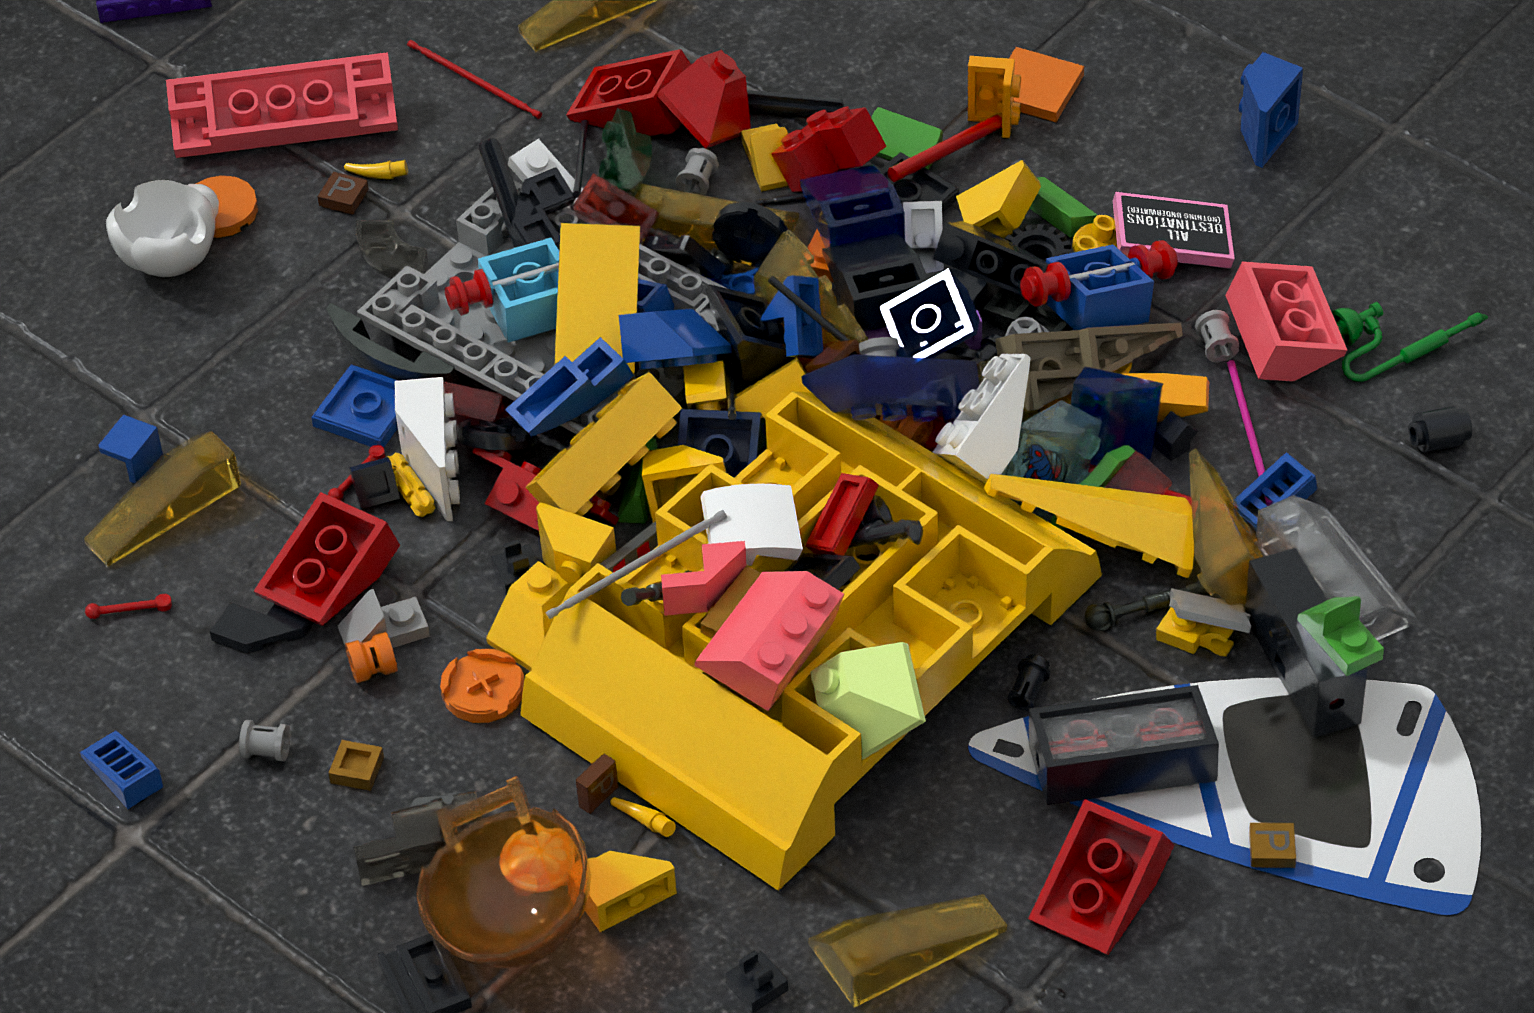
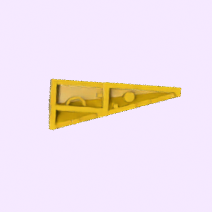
[984,474,1198,578]

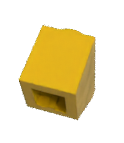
[956,160,1041,238]
[683,361,728,411]

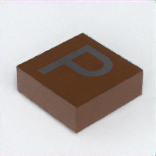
[317,171,369,214]
[576,753,618,814]

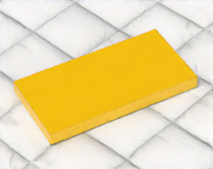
[554,223,640,380]

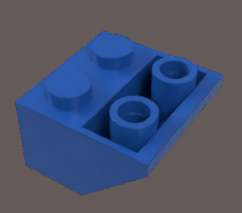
[619,309,732,370]

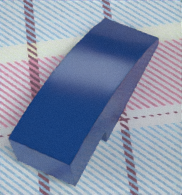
[505,337,635,437]

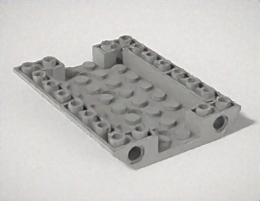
[357,180,728,434]

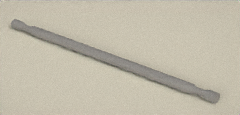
[545,510,727,619]

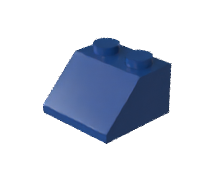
[1238,52,1303,168]

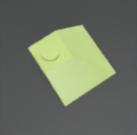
[810,642,926,759]

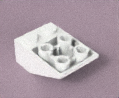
[933,354,1031,483]
[395,377,460,521]

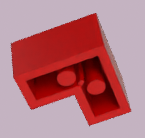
[771,106,886,192]

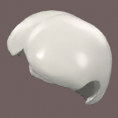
[106,180,219,277]

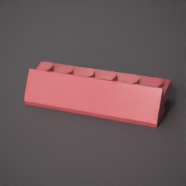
[166,52,398,158]

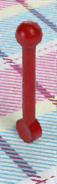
[328,445,385,501]
[85,594,172,619]

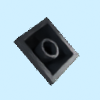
[705,284,795,383]

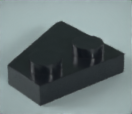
[643,235,726,280]

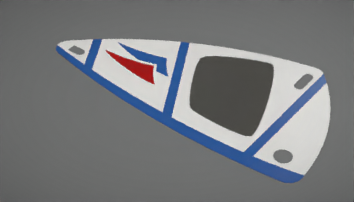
[968,678,1481,916]

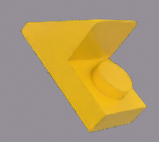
[741,123,788,192]

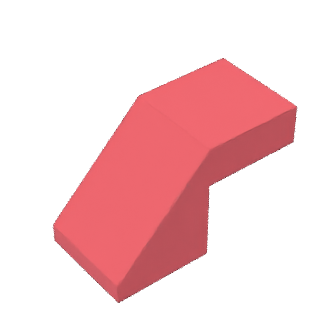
[661,541,747,616]

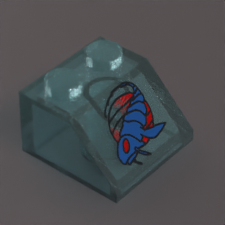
[1005,400,1102,484]

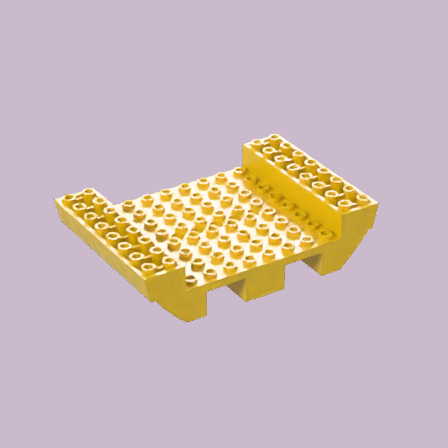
[521,391,1102,891]

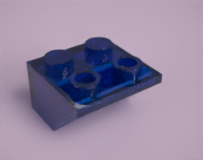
[1063,366,1164,465]

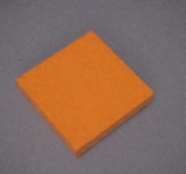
[1009,47,1084,122]

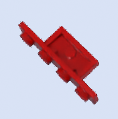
[472,448,619,531]

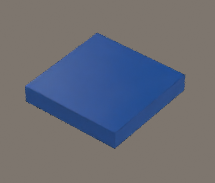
[311,364,398,447]

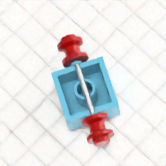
[445,238,559,343]

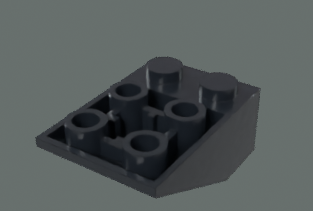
[822,232,928,334]

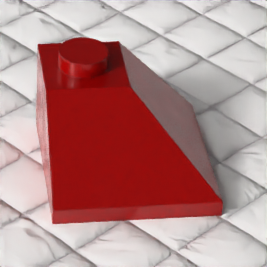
[657,50,751,149]

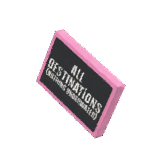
[1113,192,1235,268]

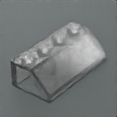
[1255,495,1417,641]

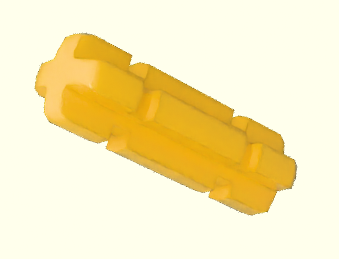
[387,453,435,517]

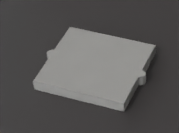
[1169,588,1251,633]

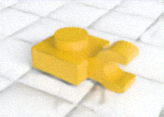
[1156,607,1234,657]

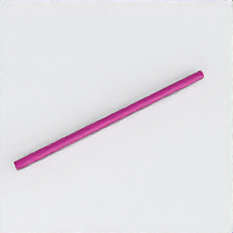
[1227,360,1273,506]

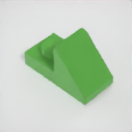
[1297,596,1384,676]

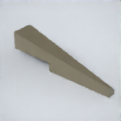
[995,323,1183,411]

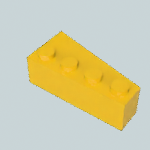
[525,372,682,516]

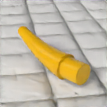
[344,160,408,179]
[610,797,676,837]

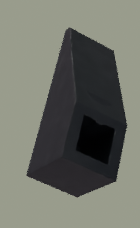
[933,221,1049,296]

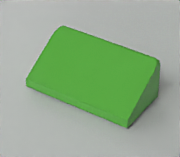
[871,107,943,169]
[1030,177,1098,238]
[618,436,658,523]

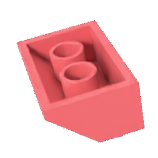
[1225,261,1347,381]
[694,571,844,711]

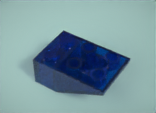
[800,164,905,248]

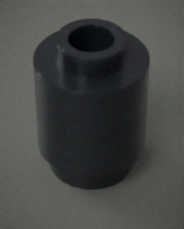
[1408,406,1472,453]

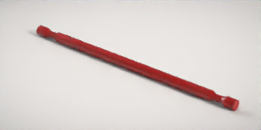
[407,40,542,119]

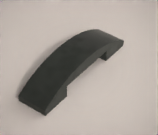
[326,303,463,394]

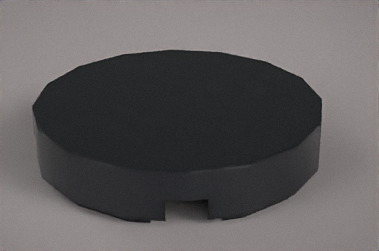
[712,202,789,267]
[457,417,537,450]

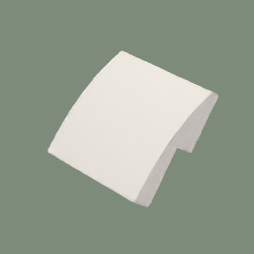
[701,484,803,566]

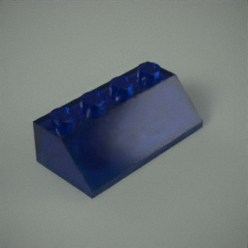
[801,354,979,423]

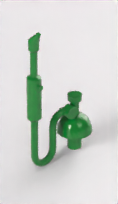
[1332,302,1488,382]

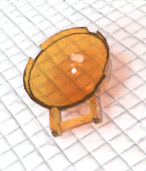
[416,776,591,969]

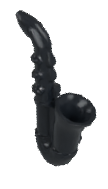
[847,495,923,550]

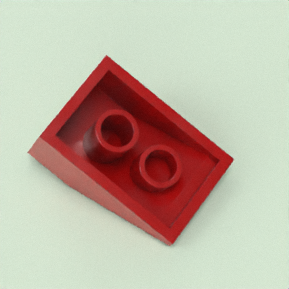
[566,49,691,137]
[254,492,400,626]
[1028,799,1175,955]

